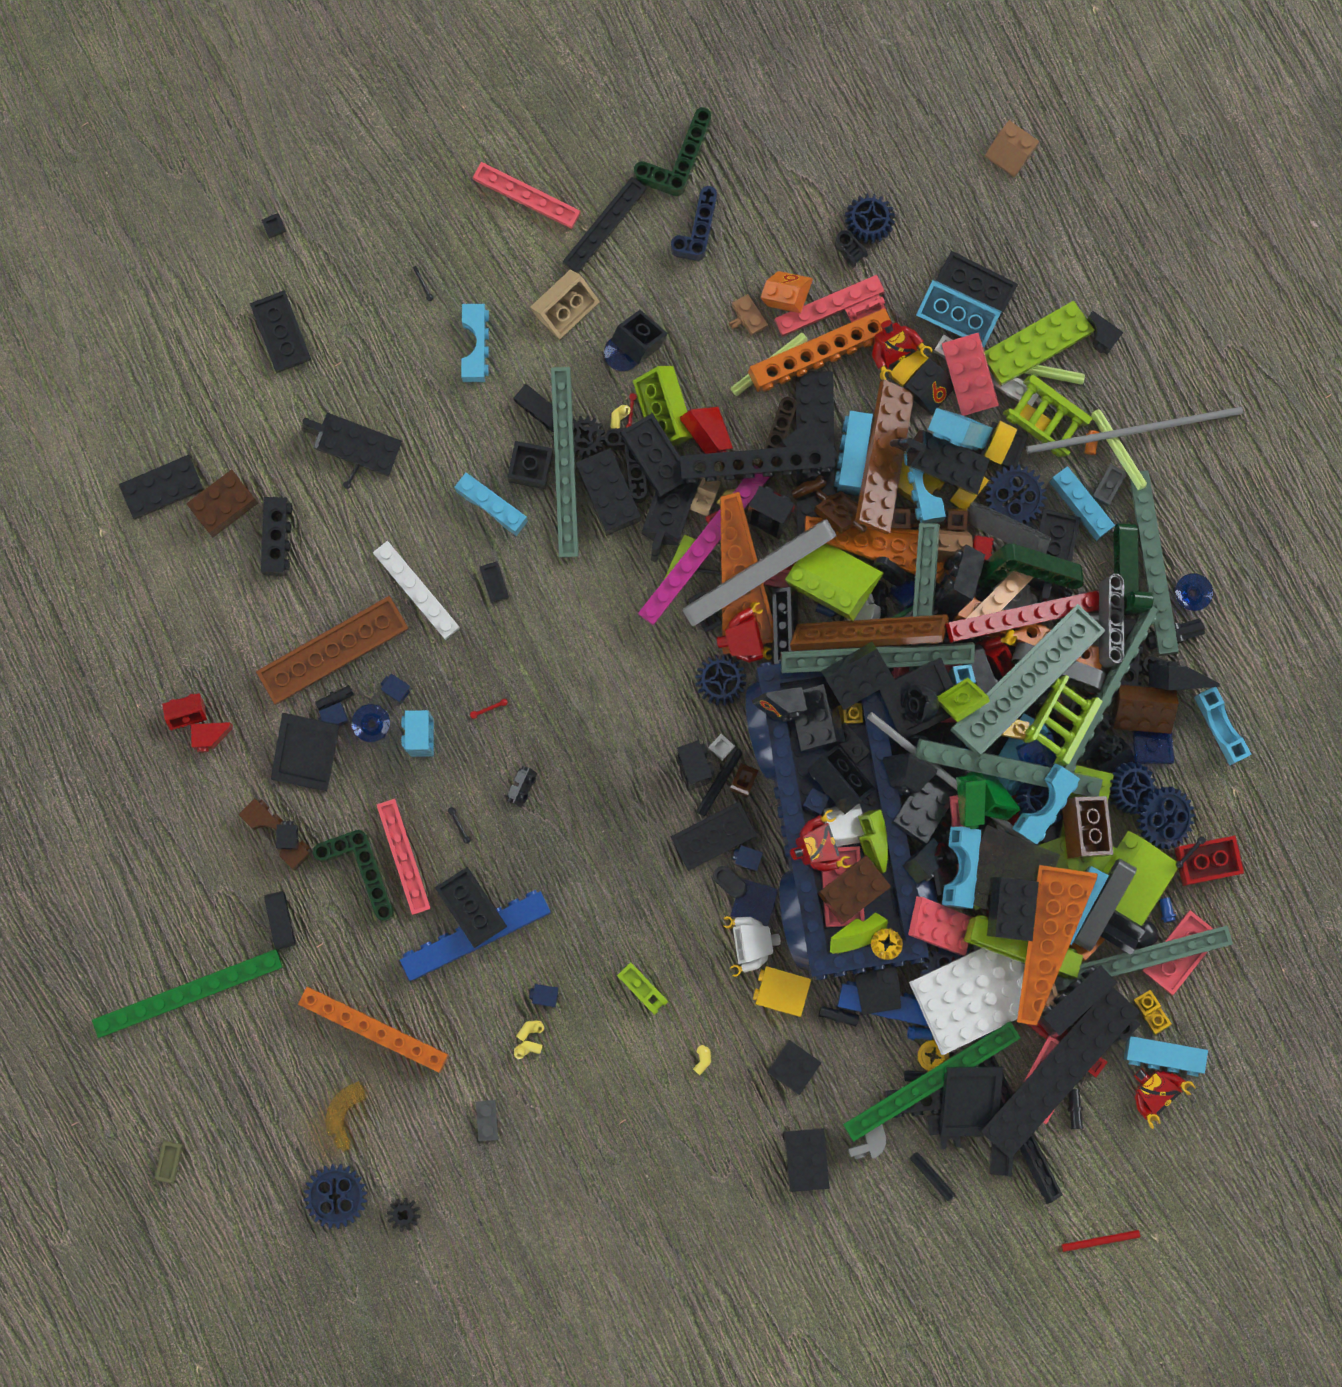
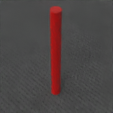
[1061,1230,1140,1252]

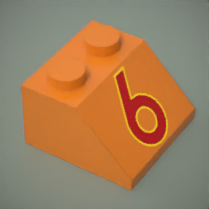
[760,271,813,314]

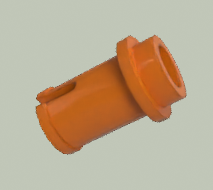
[1084,430,1100,455]

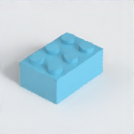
[401,710,434,757]

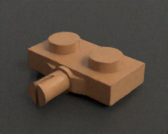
[729,294,768,336]

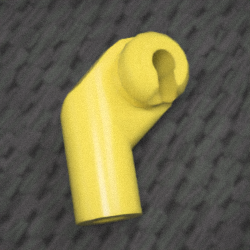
[610,405,631,429]
[516,1020,544,1042]
[693,1045,711,1075]

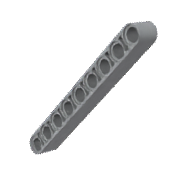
[682,519,837,626]

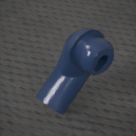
[815,603,838,617]

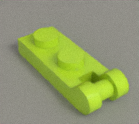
[617,962,668,1016]

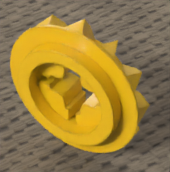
[871,928,903,960]
[918,1040,949,1071]

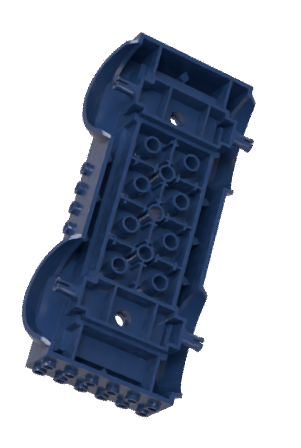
[746,661,938,981]

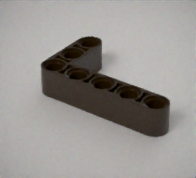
[719,397,797,487]

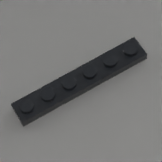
[563,177,647,273]

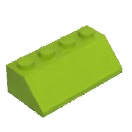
[633,366,693,446]

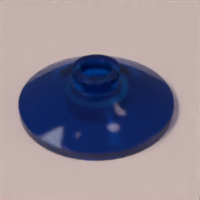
[604,339,637,371]
[1175,573,1213,611]
[352,704,390,742]

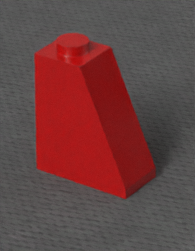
[680,407,733,454]

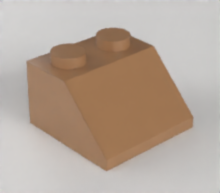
[985,120,1039,178]
[937,528,973,563]

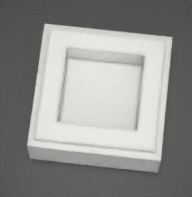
[708,734,735,761]

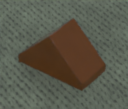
[730,763,759,798]

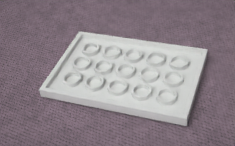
[909,948,1025,1055]

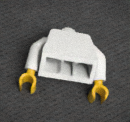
[723,916,781,977]

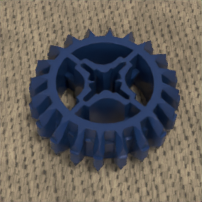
[845,193,895,244]
[695,654,747,706]
[1109,762,1157,814]
[1014,783,1063,827]

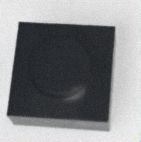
[261,213,286,239]

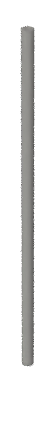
[1026,407,1243,454]
[867,712,1038,849]

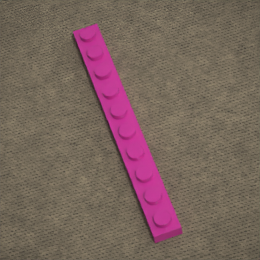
[638,465,770,626]

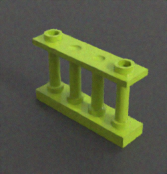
[1003,374,1093,457]
[1023,675,1103,766]

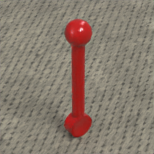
[625,393,637,428]
[470,699,508,719]

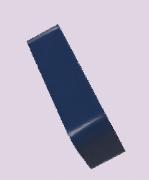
[671,186,717,261]

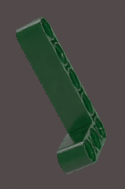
[634,107,711,196]
[1113,523,1154,616]
[980,544,1084,589]
[313,830,394,922]

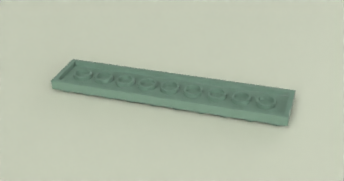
[951,604,1106,757]

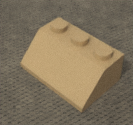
[530,269,600,340]

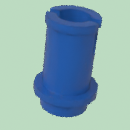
[1158,897,1176,923]
[907,1025,932,1041]

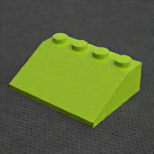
[785,544,883,621]
[1102,830,1179,926]

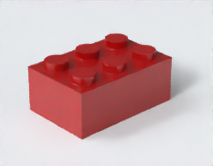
[1174,835,1244,886]

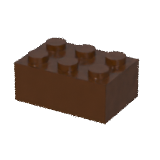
[186,469,258,538]
[1112,685,1179,734]
[1062,796,1113,859]
[817,855,891,924]

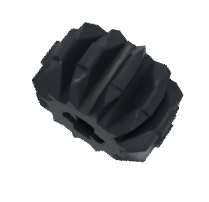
[387,1197,421,1232]

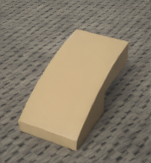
[690,479,721,516]

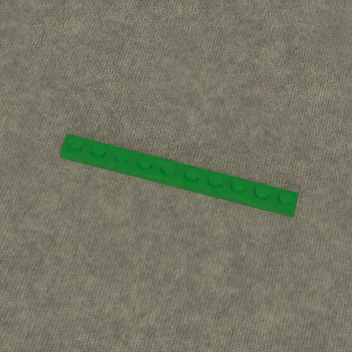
[92,949,283,1038]
[843,1021,1021,1142]

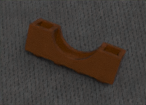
[891,507,968,530]
[238,799,311,870]

